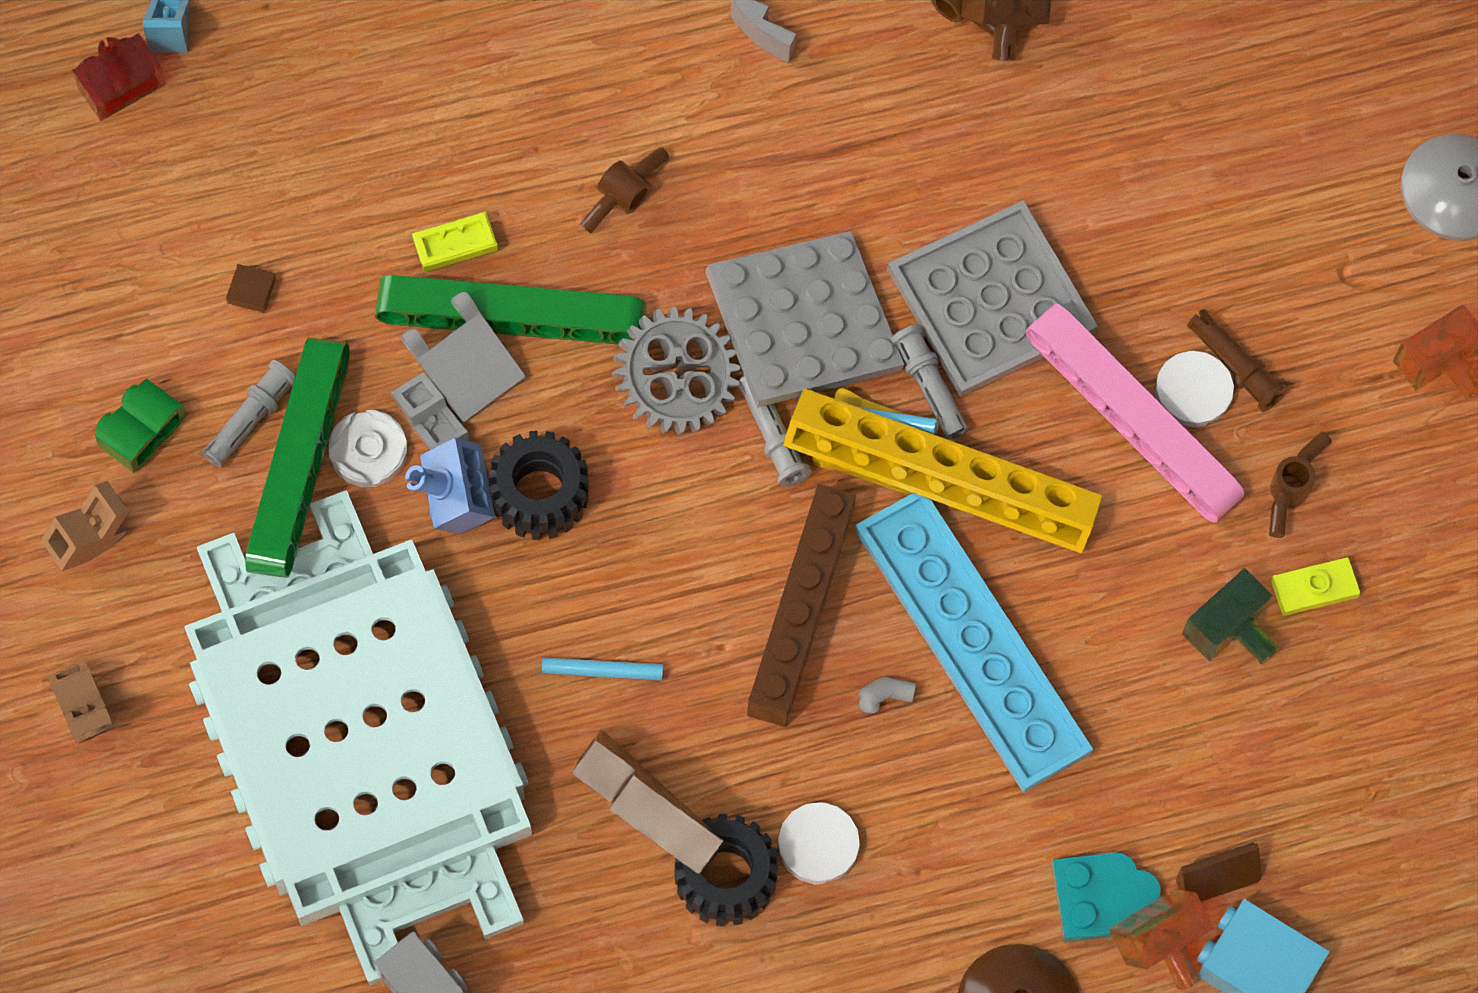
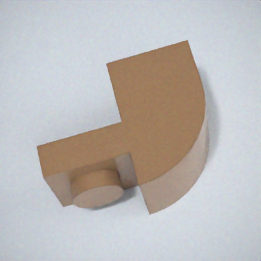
[41,481,129,571]
[47,660,114,743]

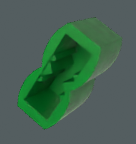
[95,379,185,473]

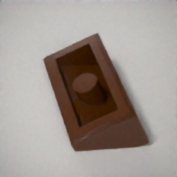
[1175,842,1262,906]

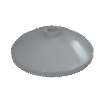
[1401,134,1478,241]

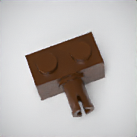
[961,0,1051,61]

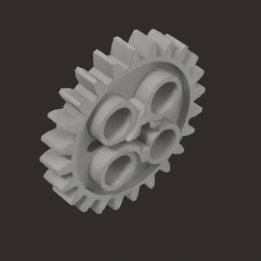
[612,307,740,435]

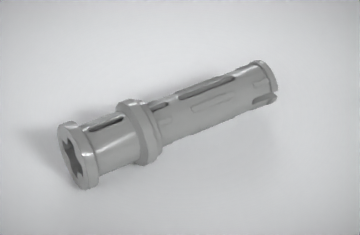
[890,324,969,440]
[201,360,296,468]
[738,376,812,487]

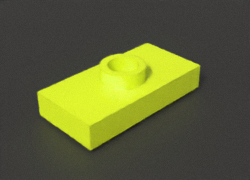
[412,212,498,273]
[1271,557,1361,616]

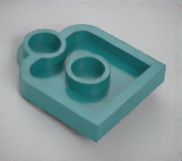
[1052,853,1161,943]

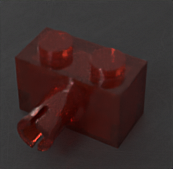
[72,33,166,122]

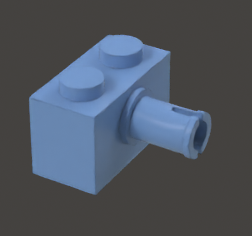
[405,438,495,534]

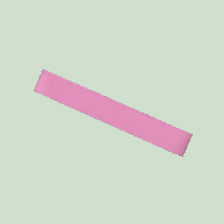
[1026,304,1245,523]

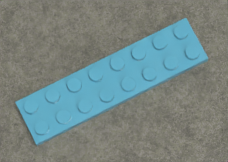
[855,493,1093,793]

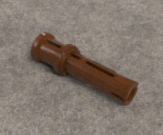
[1187,309,1288,412]

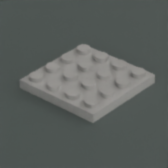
[887,200,1098,397]
[705,231,904,408]

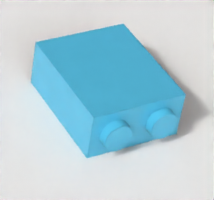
[1196,899,1330,993]

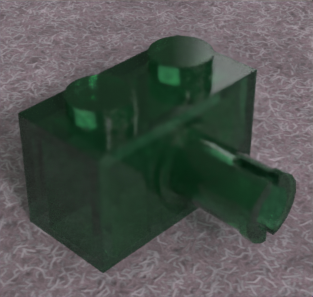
[1182,568,1280,665]

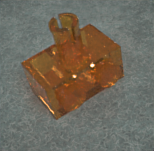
[1393,304,1478,399]
[1109,889,1214,990]

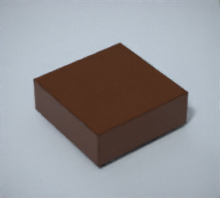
[226,264,276,313]

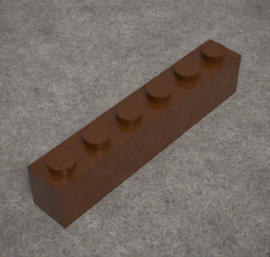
[747,484,856,727]

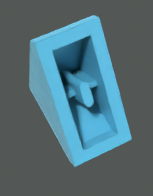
[143,0,190,53]

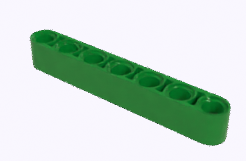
[375,275,646,345]
[245,338,350,578]

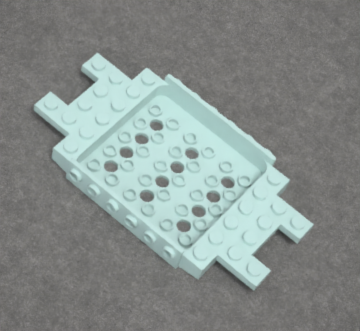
[184,490,532,986]

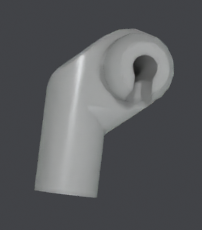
[858,677,916,713]

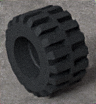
[488,430,589,540]
[674,814,778,927]

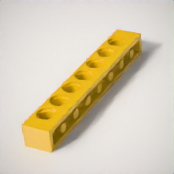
[783,388,1102,554]

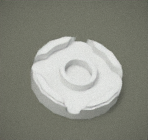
[1155,351,1234,428]
[329,410,407,487]
[778,802,860,885]

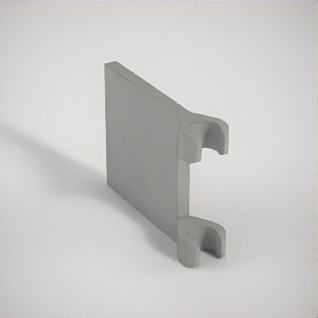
[401,292,526,423]

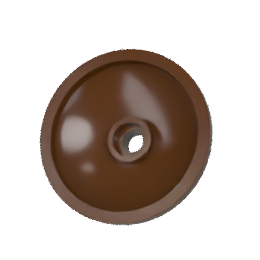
[958,944,1079,993]

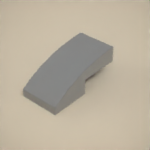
[731,0,796,63]
[391,372,470,451]

